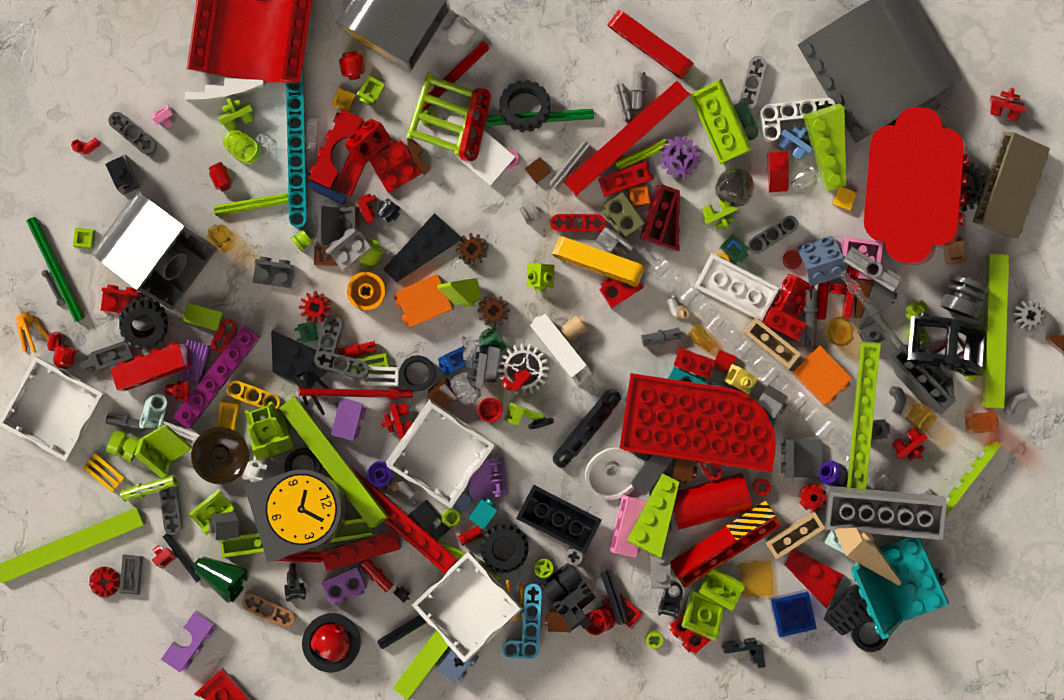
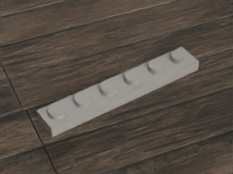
[649,474,671,589]

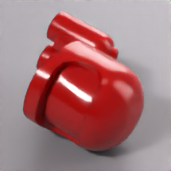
[47,332,79,369]

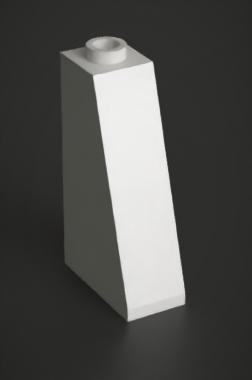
[530,314,592,386]

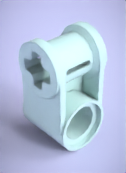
[139,394,167,430]

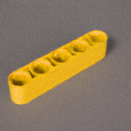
[552,236,645,286]

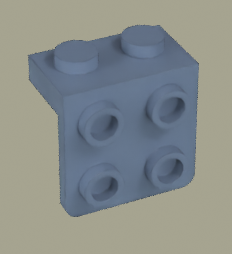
[797,236,847,286]

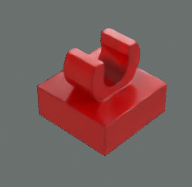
[152,545,178,569]

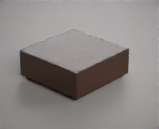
[525,157,551,184]

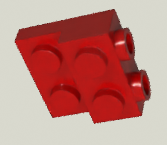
[369,139,421,194]

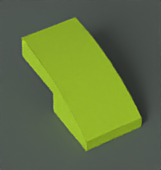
[183,303,224,331]

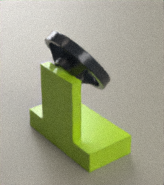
[504,402,555,430]

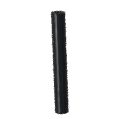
[162,533,201,583]

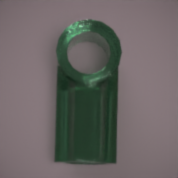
[734,101,759,140]

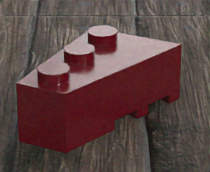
[639,184,680,251]

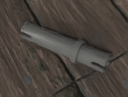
[804,289,819,348]

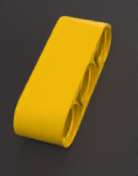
[227,380,282,410]

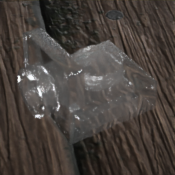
[461,336,481,369]

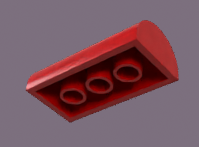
[673,473,753,530]

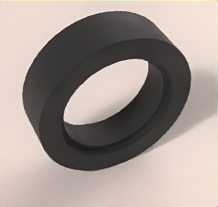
[302,613,361,673]

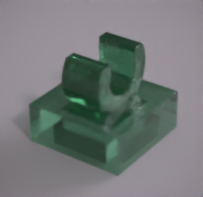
[294,321,319,343]

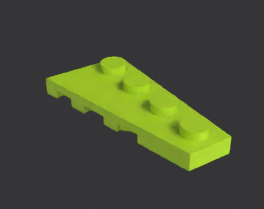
[627,473,679,559]

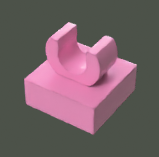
[152,105,173,129]

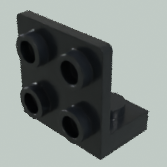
[721,637,766,668]

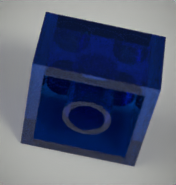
[768,589,817,638]

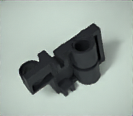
[539,563,596,631]

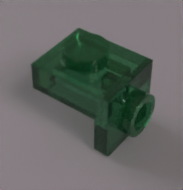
[479,327,507,352]

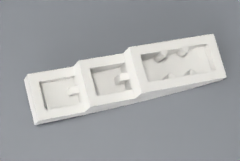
[185,78,265,101]

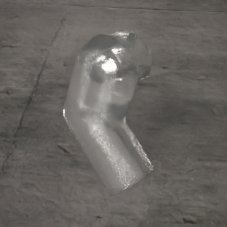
[257,133,277,159]

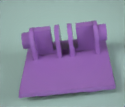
[468,457,508,500]

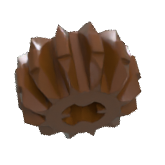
[456,233,488,266]
[477,294,510,327]

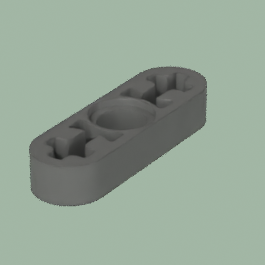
[108,112,157,154]
[159,483,182,535]

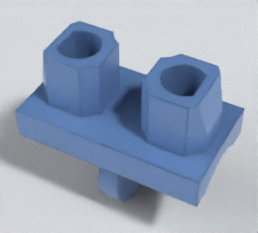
[777,126,813,160]

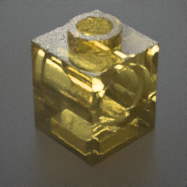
[905,403,938,433]

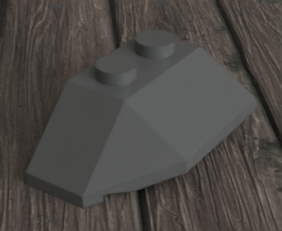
[889,344,956,414]

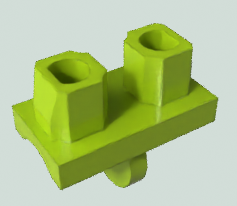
[218,97,254,132]
[702,197,738,231]

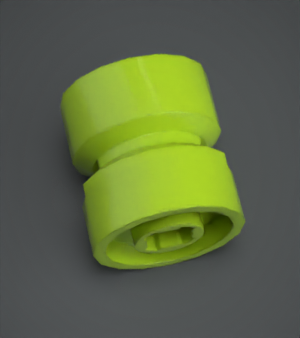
[106,429,139,463]

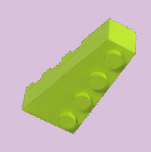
[803,103,846,191]

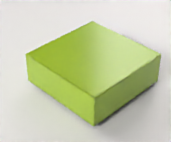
[73,228,95,249]

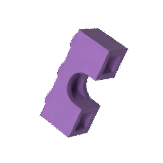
[161,610,215,672]

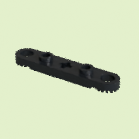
[553,389,621,468]

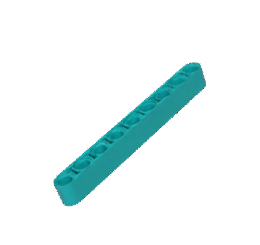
[286,64,308,229]

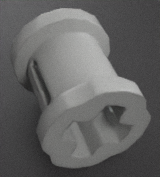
[566,548,584,565]

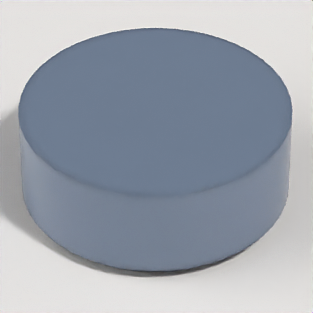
[453,493,472,512]

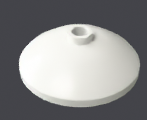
[585,447,641,500]

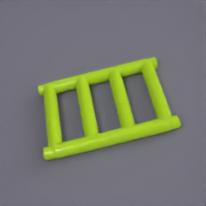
[406,72,480,156]

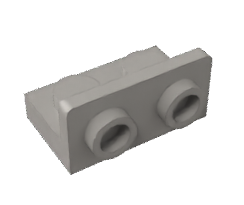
[326,228,373,271]

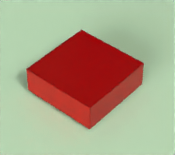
[714,350,737,373]

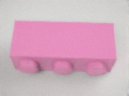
[609,495,647,558]

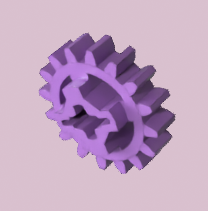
[659,136,701,178]

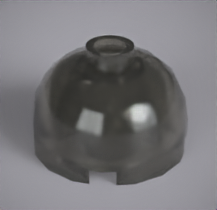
[715,168,755,207]

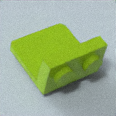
[134,425,192,478]

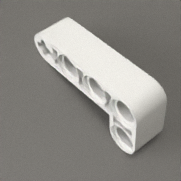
[759,98,835,142]

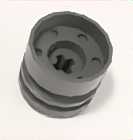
[940,275,989,320]

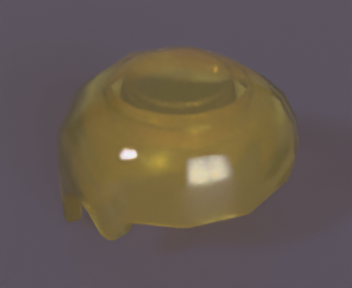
[825,317,854,346]

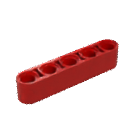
[607,9,694,80]

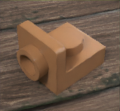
[944,235,966,265]

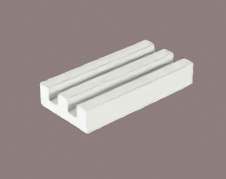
[360,366,399,386]

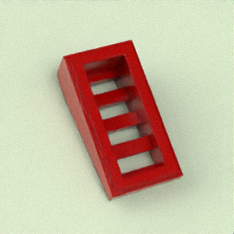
[602,593,644,629]

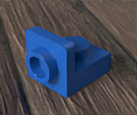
[438,346,471,376]

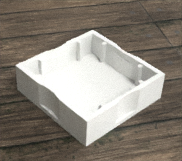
[0,357,106,461]
[386,399,495,508]
[412,552,523,662]

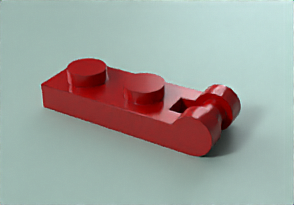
[598,161,654,197]

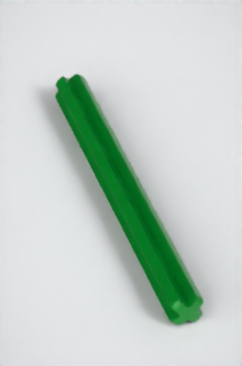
[485,109,594,126]
[26,217,84,322]

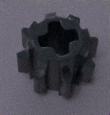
[376,198,401,223]

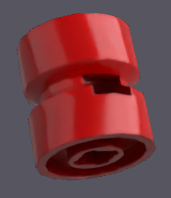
[478,397,503,422]
[586,606,616,636]

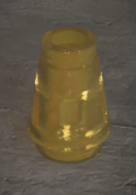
[687,324,716,352]

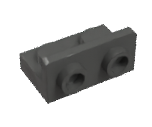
[253,256,295,288]

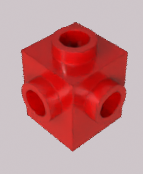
[798,483,827,511]

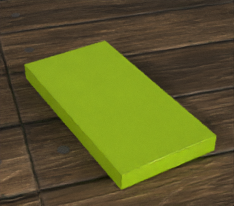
[690,79,753,165]

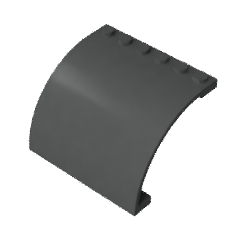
[798,0,962,143]

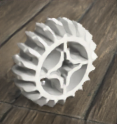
[498,343,549,395]

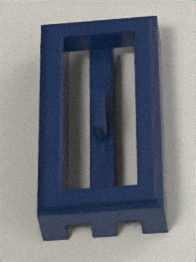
[308,181,347,205]

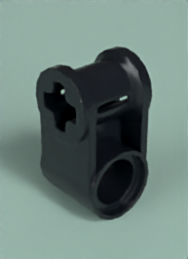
[657,580,683,620]

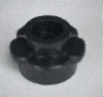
[393,586,410,603]

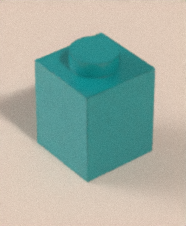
[468,498,497,529]

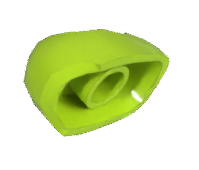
[223,129,262,166]

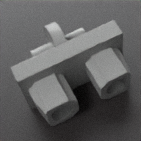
[594,226,634,258]

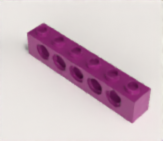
[173,326,261,429]

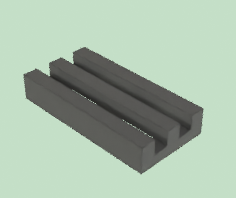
[119,554,143,595]

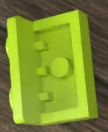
[189,489,236,536]
[699,568,746,611]

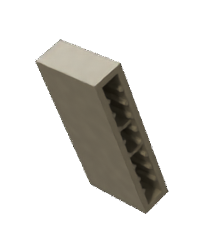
[972,131,1050,239]

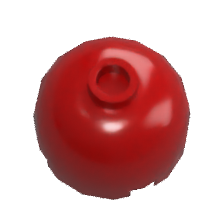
[310,624,350,661]

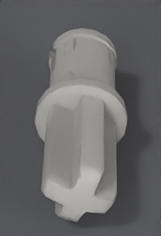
[631,71,646,110]

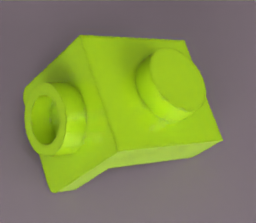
[357,75,385,106]

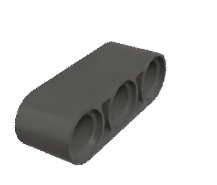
[747,216,798,254]

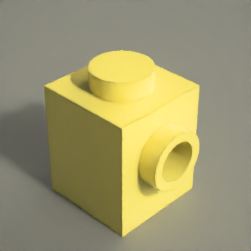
[723,364,758,395]

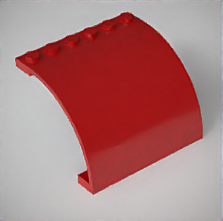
[186,0,312,83]

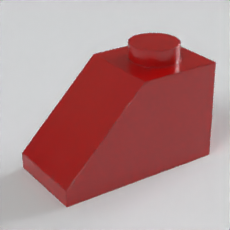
[766,151,789,193]

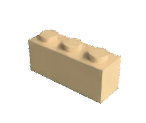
[742,318,801,369]
[764,511,825,560]

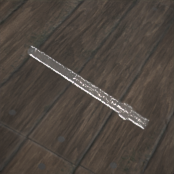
[839,271,903,348]

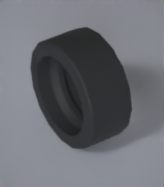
[399,355,436,391]
[284,448,322,473]
[851,615,889,652]

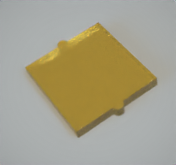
[739,560,773,598]

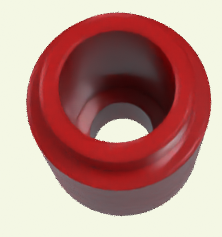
[208,162,234,192]

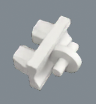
[242,452,271,482]

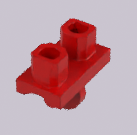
[989,87,1026,121]
[381,403,413,438]
[891,427,927,461]

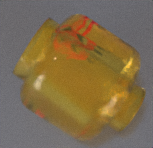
[206,224,235,253]

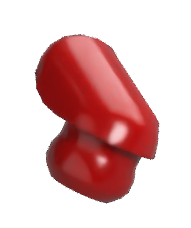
[71,137,101,155]

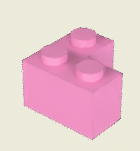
[841,237,884,280]

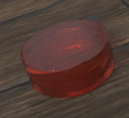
[782,250,802,269]

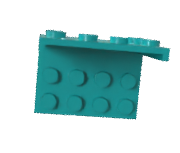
[851,537,949,640]

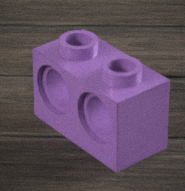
[322,566,367,605]

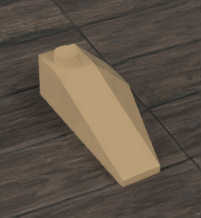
[835,528,901,585]

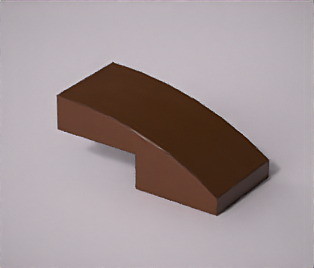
[407,139,430,176]

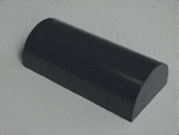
[516,485,602,554]

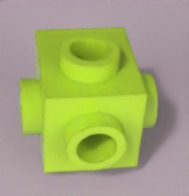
[526,264,555,291]

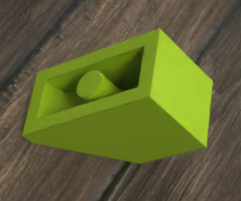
[437,278,482,308]

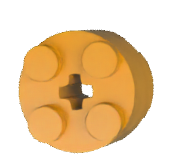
[347,272,387,311]

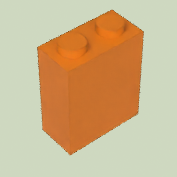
[393,274,453,328]
[791,345,852,405]

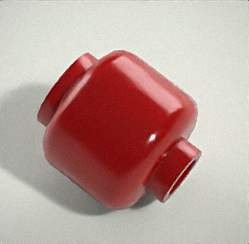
[339,51,365,80]

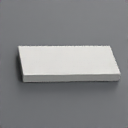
[433,112,516,187]
[694,253,780,322]

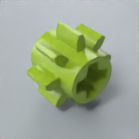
[905,299,929,321]

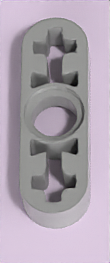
[739,56,767,111]

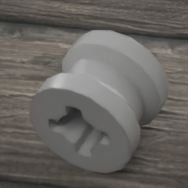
[519,201,541,225]

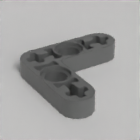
[314,316,369,380]

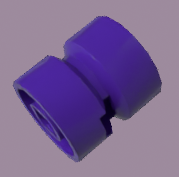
[367,461,393,487]

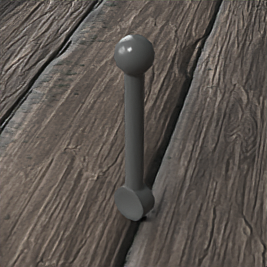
[41,270,65,306]

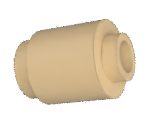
[560,315,588,342]

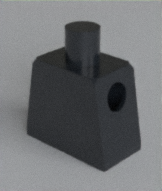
[105,154,140,195]

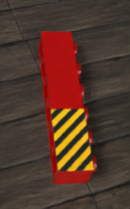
[670,501,781,588]

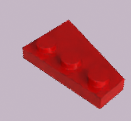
[784,548,844,608]
[194,668,252,700]

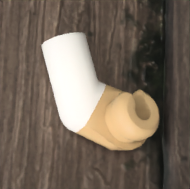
[666,295,691,319]
[386,481,415,500]

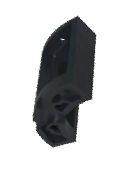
[908,313,986,377]

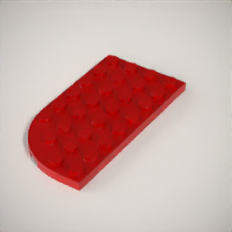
[619,373,776,472]

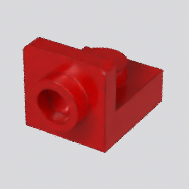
[357,193,377,224]

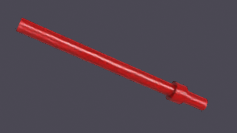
[298,388,413,400]

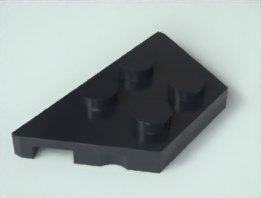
[271,330,340,383]

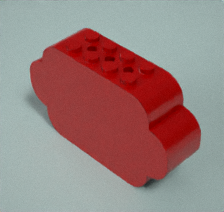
[864,107,970,265]

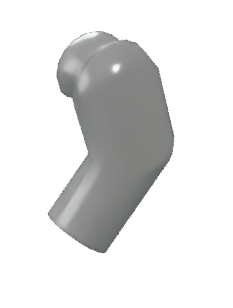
[1004,392,1028,415]

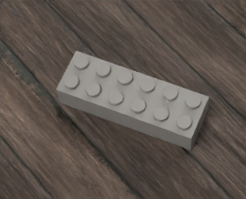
[825,486,947,540]

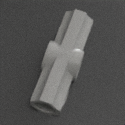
[843,247,902,292]

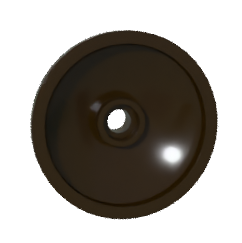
[191,427,249,484]

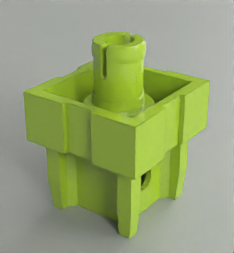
[245,401,294,461]

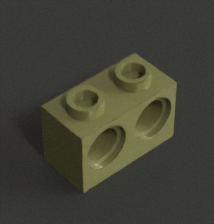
[602,192,644,238]

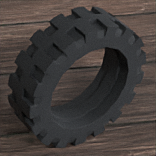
[499,80,550,132]

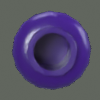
[819,461,848,487]

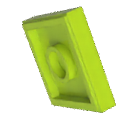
[682,590,725,641]

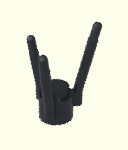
[295,369,330,415]

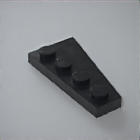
[383,213,463,282]

